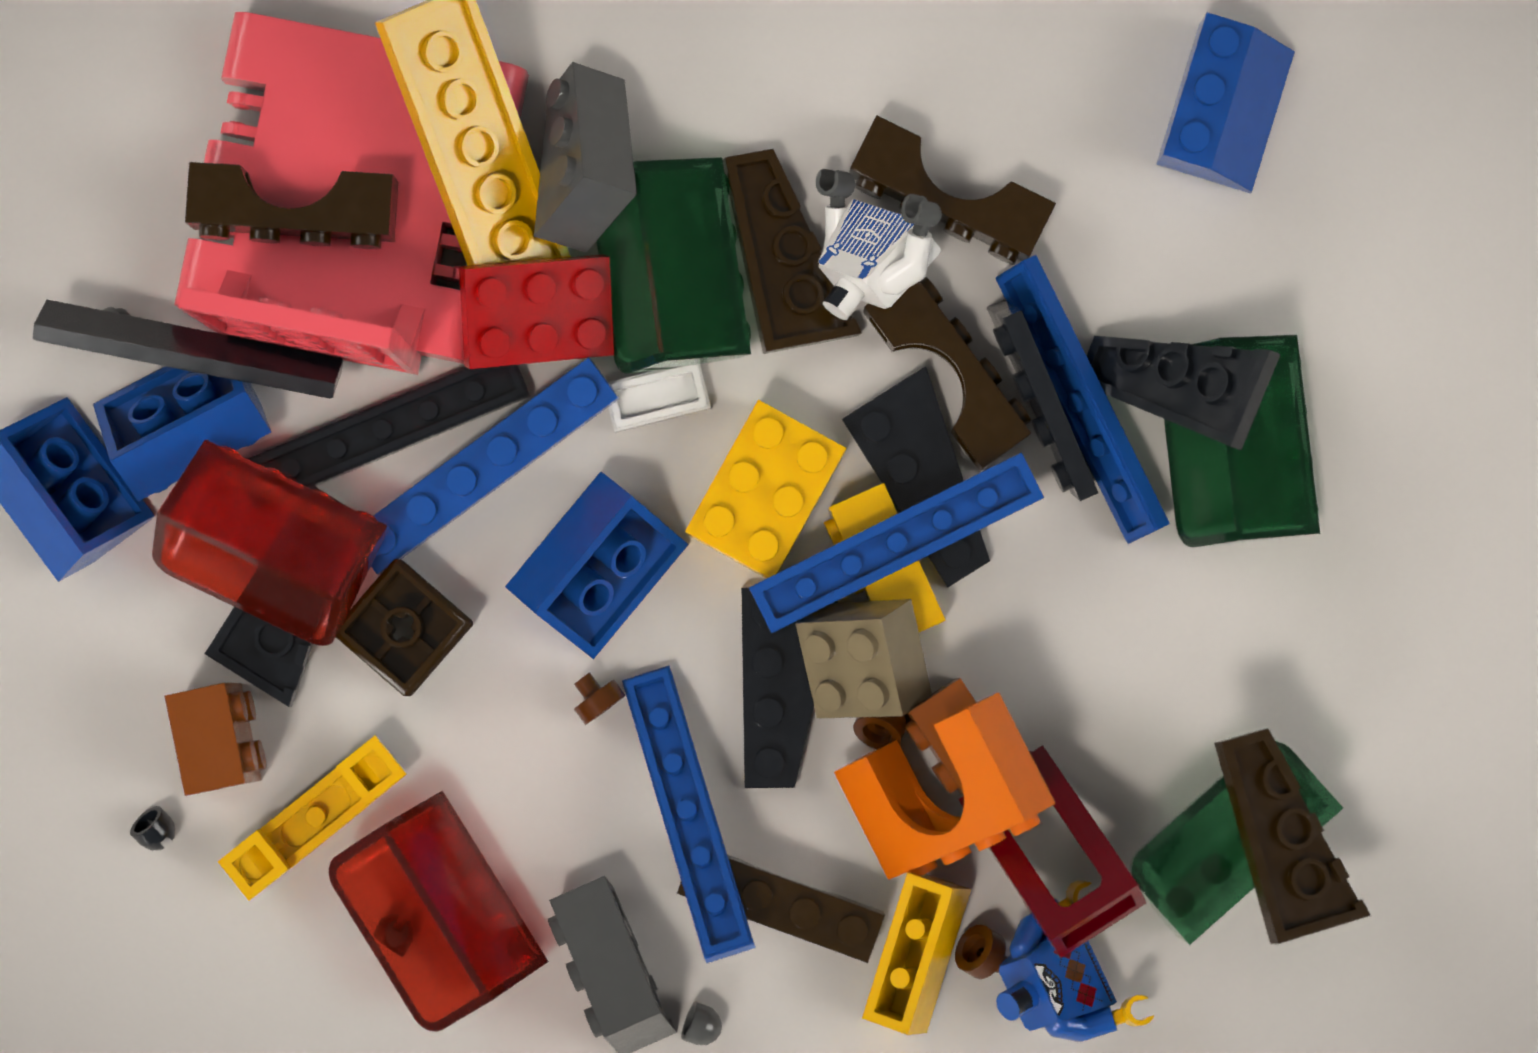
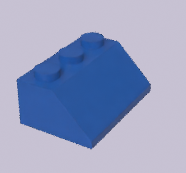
[1156,12,1295,193]
[93,366,271,501]
[0,397,155,582]
[505,471,689,659]

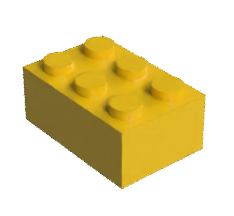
[685,399,846,579]

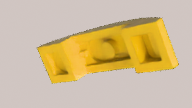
[218,735,407,901]

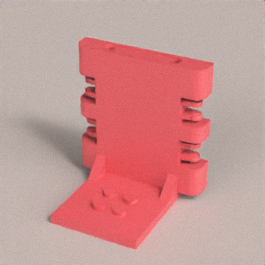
[174,12,529,375]

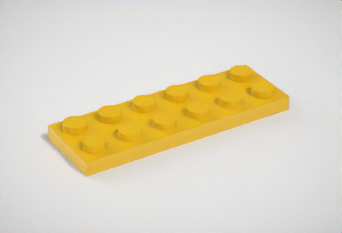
[375,0,571,266]

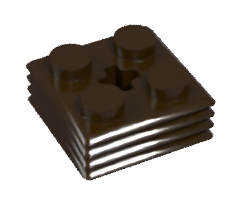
[332,559,473,696]

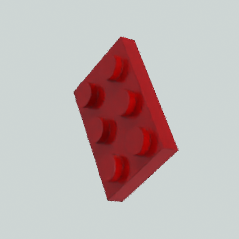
[459,254,614,369]

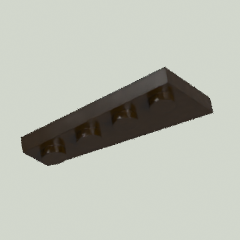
[722,149,862,354]
[1214,728,1371,944]

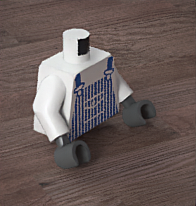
[816,169,942,320]

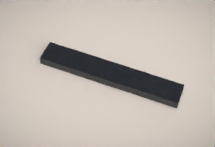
[33,299,344,399]
[235,365,531,511]

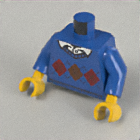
[996,880,1154,1042]

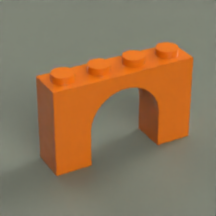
[834,692,1055,880]

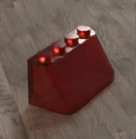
[152,439,387,646]
[329,790,549,1032]

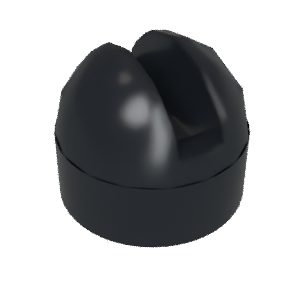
[130,806,175,850]

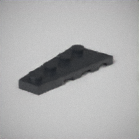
[1086,336,1280,450]
[842,366,990,588]
[204,485,356,707]
[741,588,838,788]

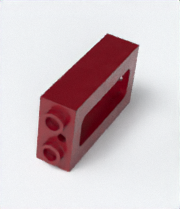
[958,745,1147,958]

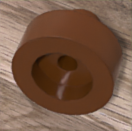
[574,673,626,725]
[853,716,907,749]
[955,925,1007,979]

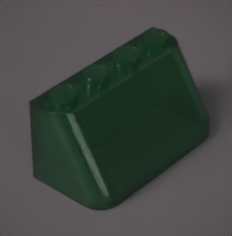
[596,157,751,374]
[1164,335,1320,547]
[1129,742,1343,945]

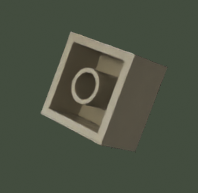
[795,599,932,719]

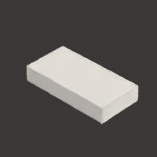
[608,360,711,433]

